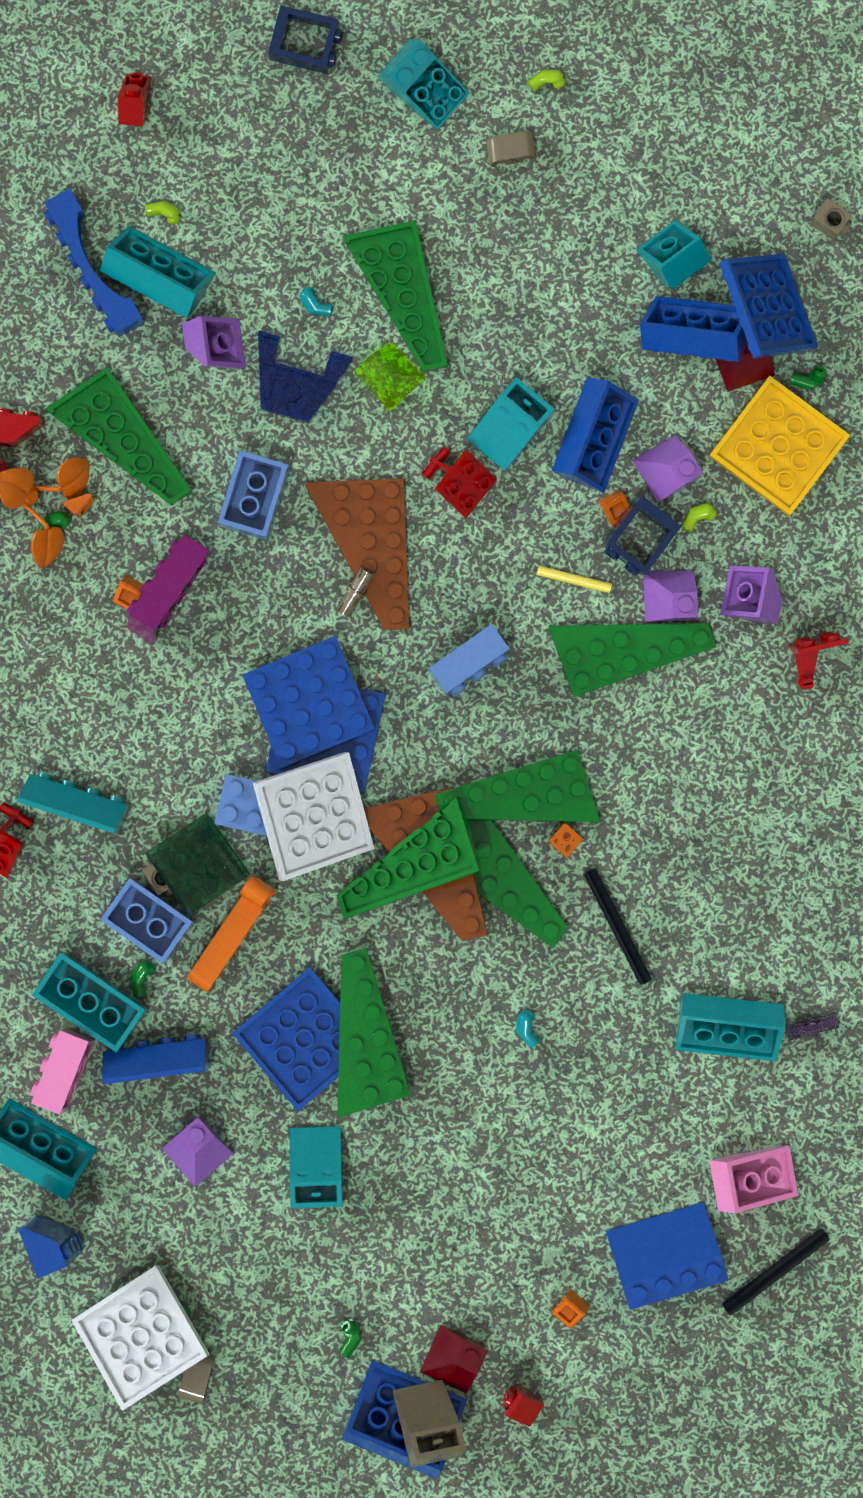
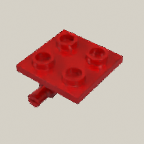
[421,446,497,518]
[789,631,849,690]
[0,802,34,878]

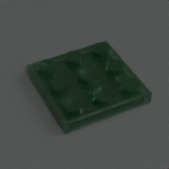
[145,813,251,916]

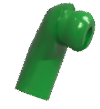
[789,366,827,390]
[37,511,70,530]
[130,961,155,998]
[339,1319,362,1359]

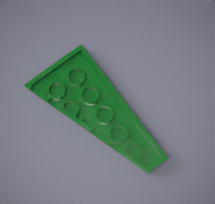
[342,220,448,373]
[45,367,192,506]
[548,623,717,698]
[434,750,601,823]
[336,797,483,919]
[467,819,568,948]
[337,948,411,1118]

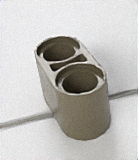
[486,131,537,167]
[178,1355,216,1404]

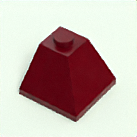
[715,342,775,392]
[420,1325,488,1394]

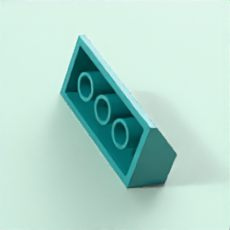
[100,226,216,318]
[16,771,130,835]
[32,952,149,1053]
[675,993,785,1061]
[0,1098,97,1201]

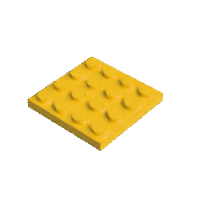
[709,376,850,516]

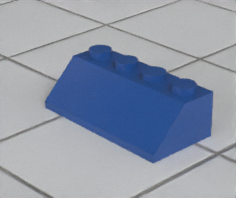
[640,296,747,361]
[552,378,639,493]
[102,1034,210,1084]
[18,1214,84,1279]

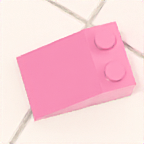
[710,1145,798,1214]

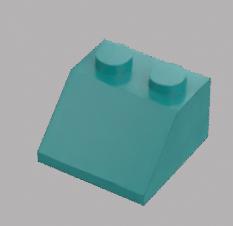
[636,220,711,290]

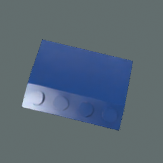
[606,1202,729,1310]
[341,1360,467,1479]

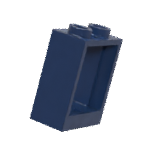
[268,5,343,74]
[601,496,681,576]

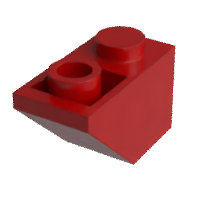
[118,72,151,126]
[0,408,44,447]
[502,1383,544,1427]

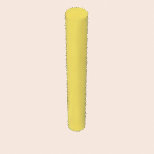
[537,566,612,593]

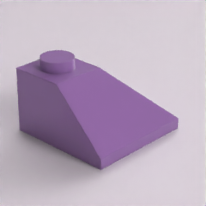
[182,316,246,369]
[632,435,704,503]
[720,566,783,624]
[643,570,698,622]
[162,1115,234,1187]

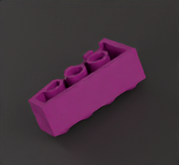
[127,535,210,645]

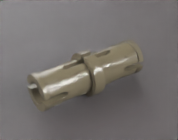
[336,566,375,617]

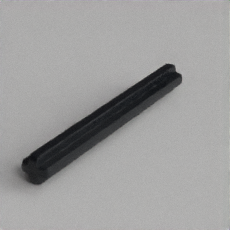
[584,868,652,985]
[722,1229,830,1315]

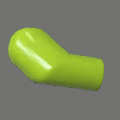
[527,70,566,92]
[145,201,180,224]
[681,503,717,533]

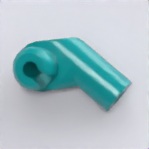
[300,287,332,317]
[516,1009,540,1049]

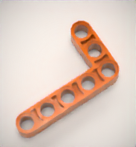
[186,875,277,993]

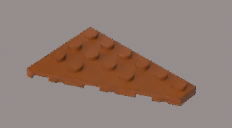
[306,479,409,630]
[364,787,488,942]

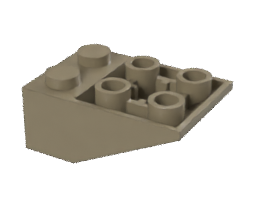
[393,1380,466,1467]

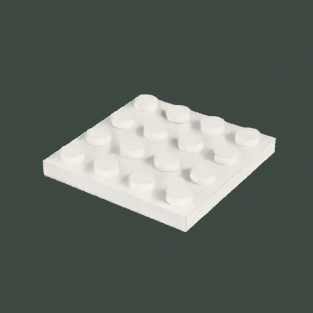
[253,752,374,881]
[72,1265,210,1411]

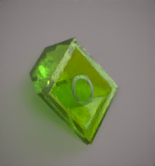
[354,342,426,412]

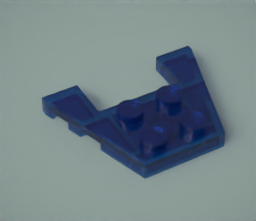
[258,330,353,424]

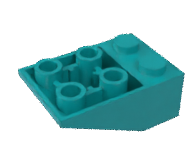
[377,39,470,130]
[467,377,555,471]
[290,1126,344,1209]

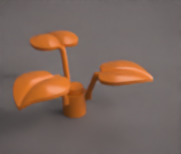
[0,457,90,569]

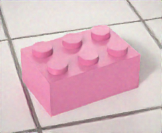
[30,1028,95,1115]

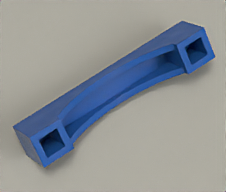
[44,188,145,337]

